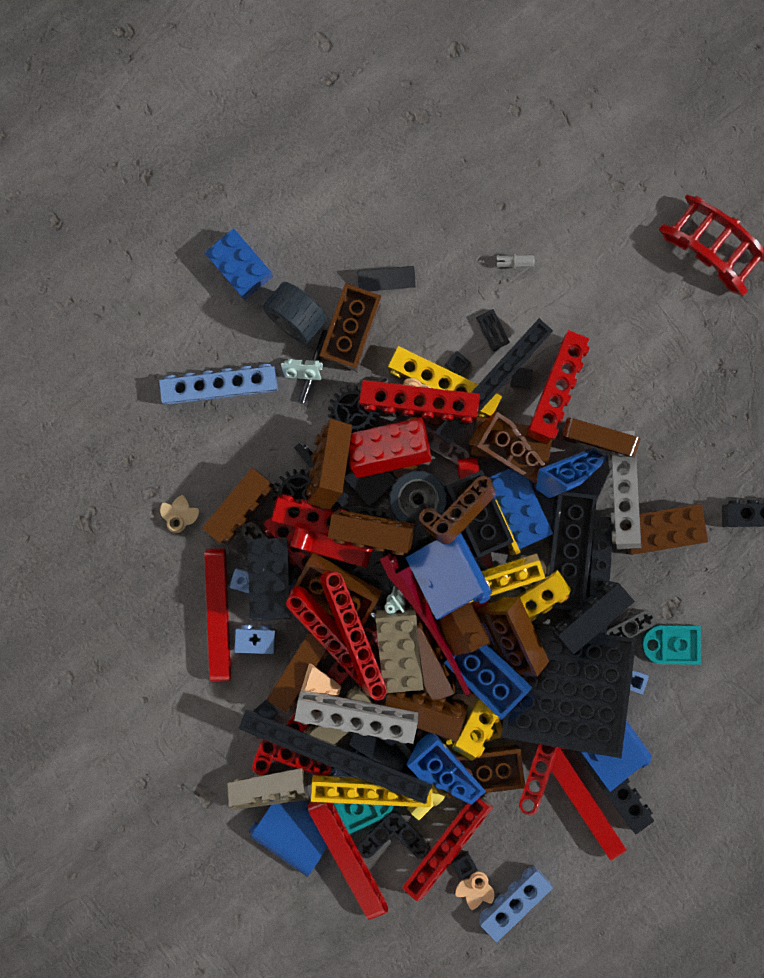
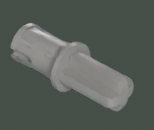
[497,253,535,269]

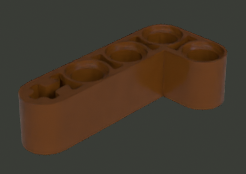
[561,417,641,458]
[419,476,495,544]

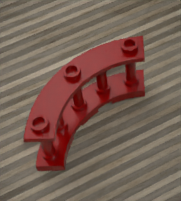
[659,195,764,296]

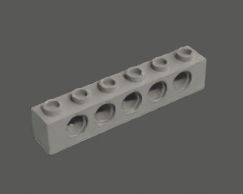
[608,431,641,549]
[294,690,418,744]

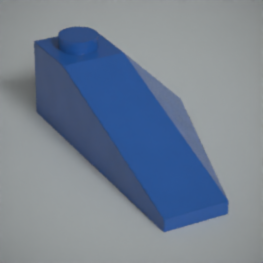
[536,448,608,498]
[407,732,486,804]

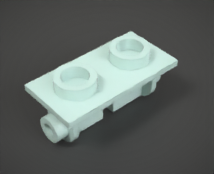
[281,359,323,380]
[385,586,406,614]

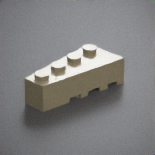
[227,768,309,810]

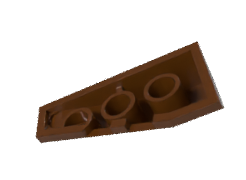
[468,412,546,484]

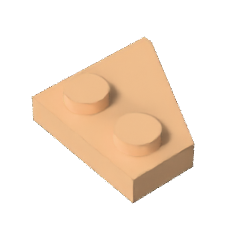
[299,664,341,697]

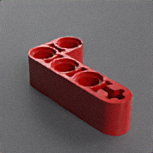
[290,527,372,568]
[252,739,332,776]

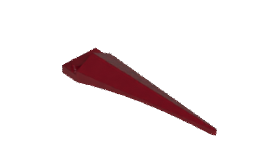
[380,553,471,695]

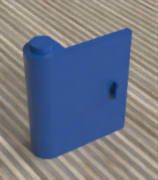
[406,533,492,620]
[581,720,652,792]
[249,800,328,877]

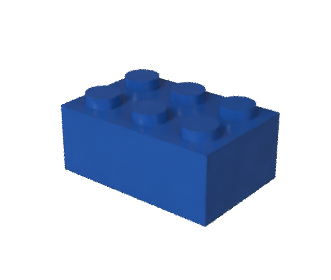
[205,228,273,301]

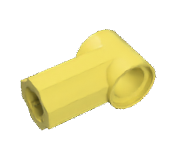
[407,784,446,820]

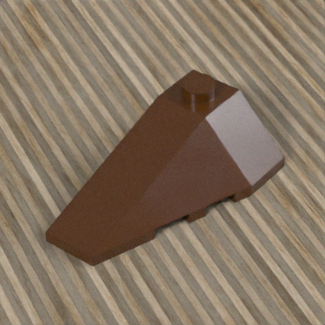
[441,602,490,656]
[417,619,456,701]

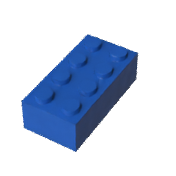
[490,468,553,549]
[444,644,532,720]

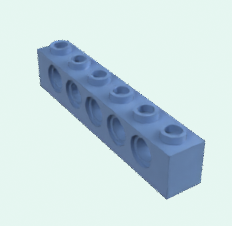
[159,364,278,405]

